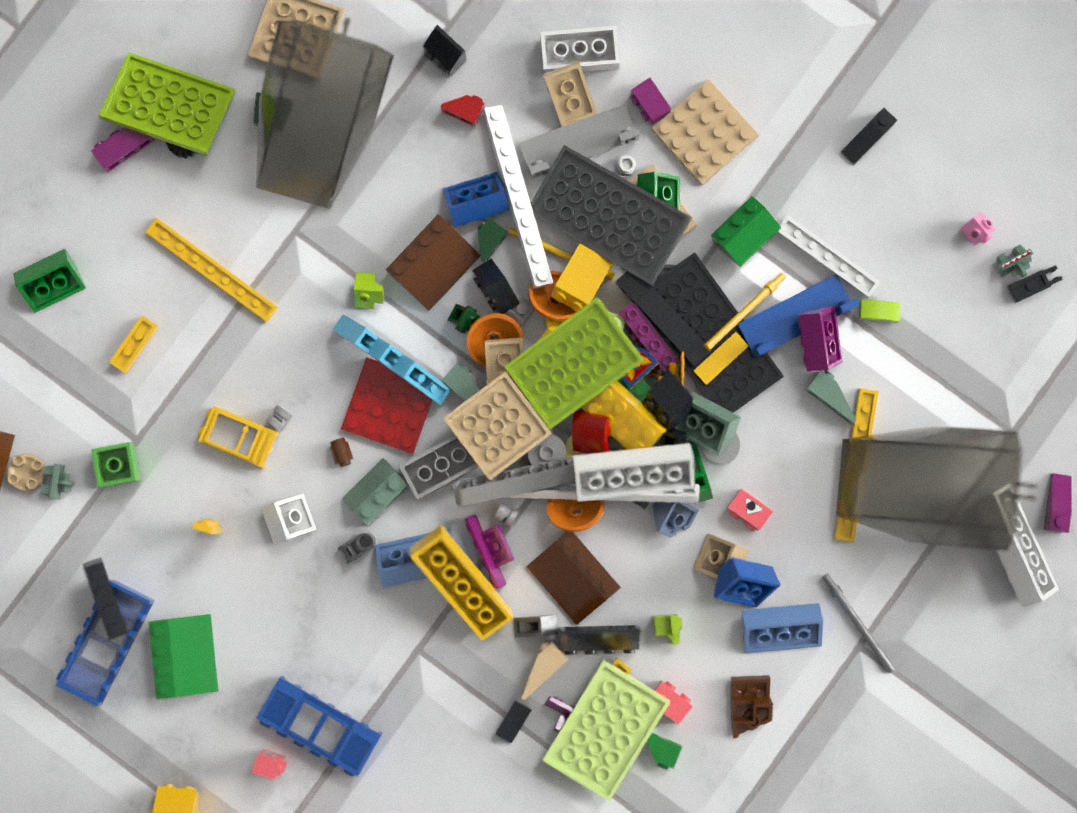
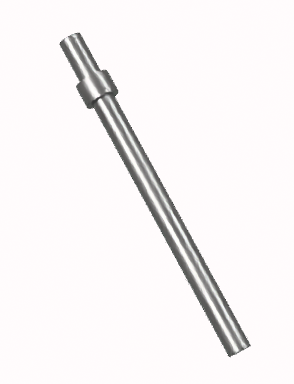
[822,573,895,673]

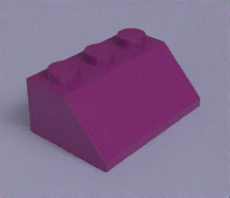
[798,306,843,371]

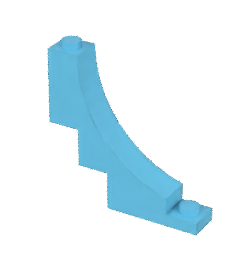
[332,314,451,405]

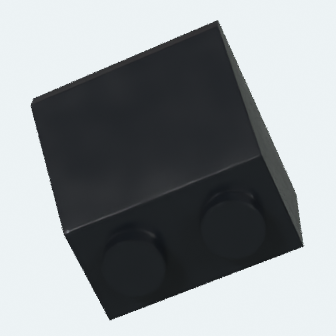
[423,25,467,76]
[645,371,694,430]

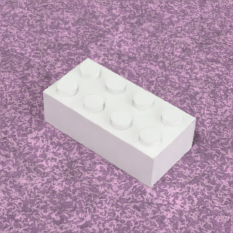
[540,26,620,74]

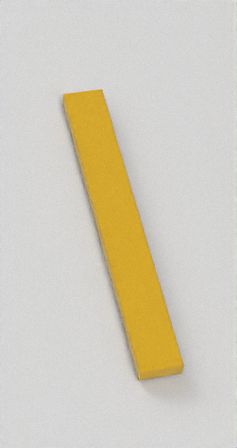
[145,217,278,323]
[834,388,879,543]

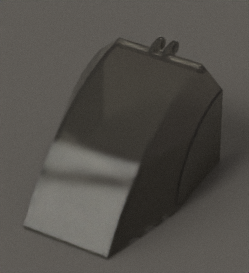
[256,14,394,209]
[836,427,1037,551]

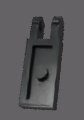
[1007,265,1063,303]

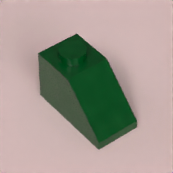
[478,218,508,263]

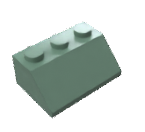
[674,392,741,456]
[342,458,409,525]

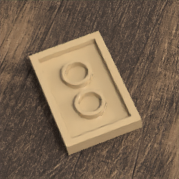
[543,61,597,127]
[484,337,524,395]

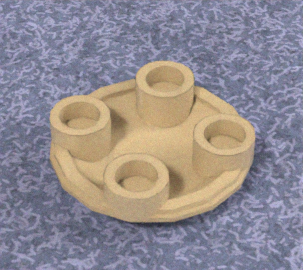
[7,453,45,491]

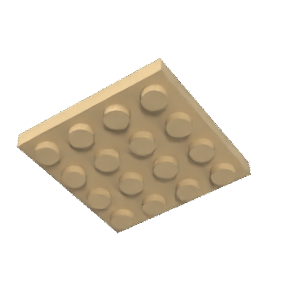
[248,0,345,81]
[652,79,759,186]
[443,372,552,480]

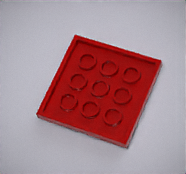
[341,357,433,454]

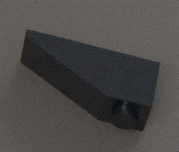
[841,107,898,165]

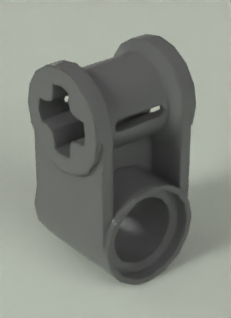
[338,533,376,564]

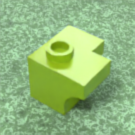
[354,272,384,309]
[653,614,682,644]

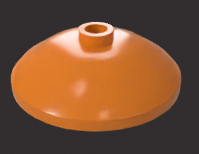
[528,271,577,321]
[466,313,524,367]
[546,499,604,532]

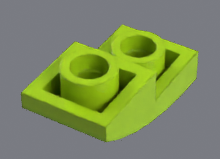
[859,299,900,323]

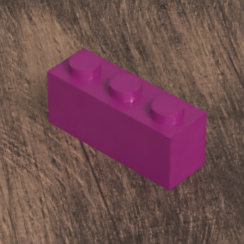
[91,127,155,173]

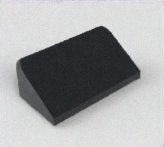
[495,700,531,743]

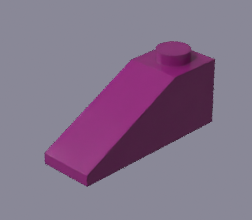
[1043,473,1072,533]

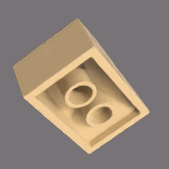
[522,640,568,700]

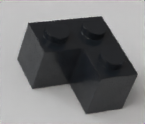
[472,258,520,314]

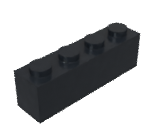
[83,557,128,640]

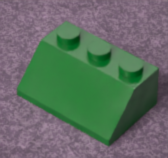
[637,171,680,210]
[711,196,781,267]
[13,249,86,313]

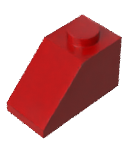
[440,95,485,127]

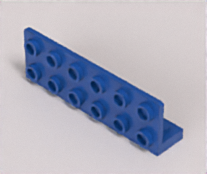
[738,275,860,358]

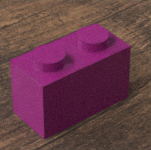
[630,78,671,125]

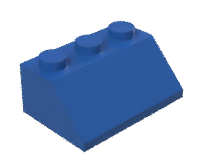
[443,172,509,227]
[714,557,781,608]

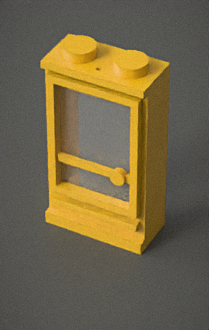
[198,406,280,468]

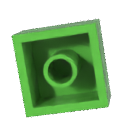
[91,442,141,488]

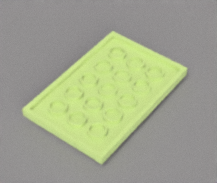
[542,660,671,801]

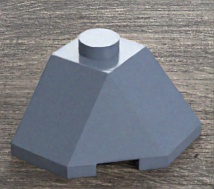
[653,502,699,538]

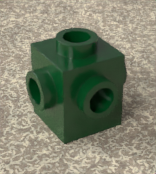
[447,304,481,334]

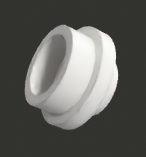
[617,155,636,175]

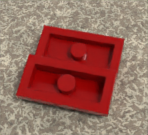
[572,410,611,454]

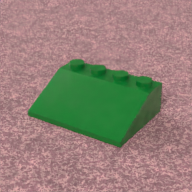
[149,614,219,700]

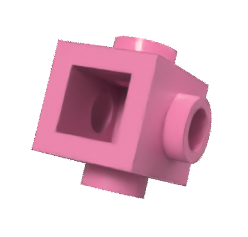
[960,212,996,246]

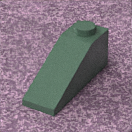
[442,363,478,401]
[805,370,856,424]

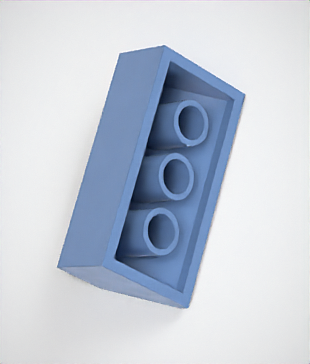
[375,528,452,588]
[742,603,823,653]

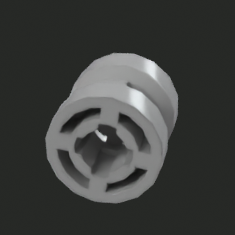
[266,405,292,431]
[493,503,519,528]

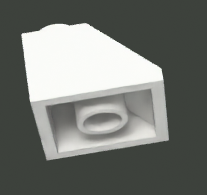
[261,494,317,545]

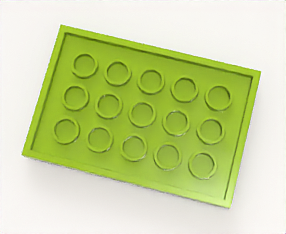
[98,52,236,156]
[504,297,644,429]

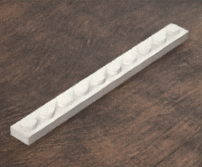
[483,105,553,289]
[505,482,700,503]

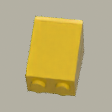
[551,244,613,312]
[152,784,199,813]

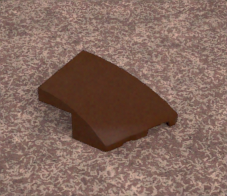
[731,675,773,738]

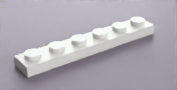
[777,215,880,298]

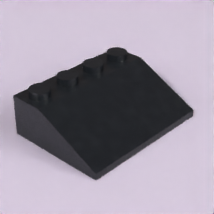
[561,625,641,655]

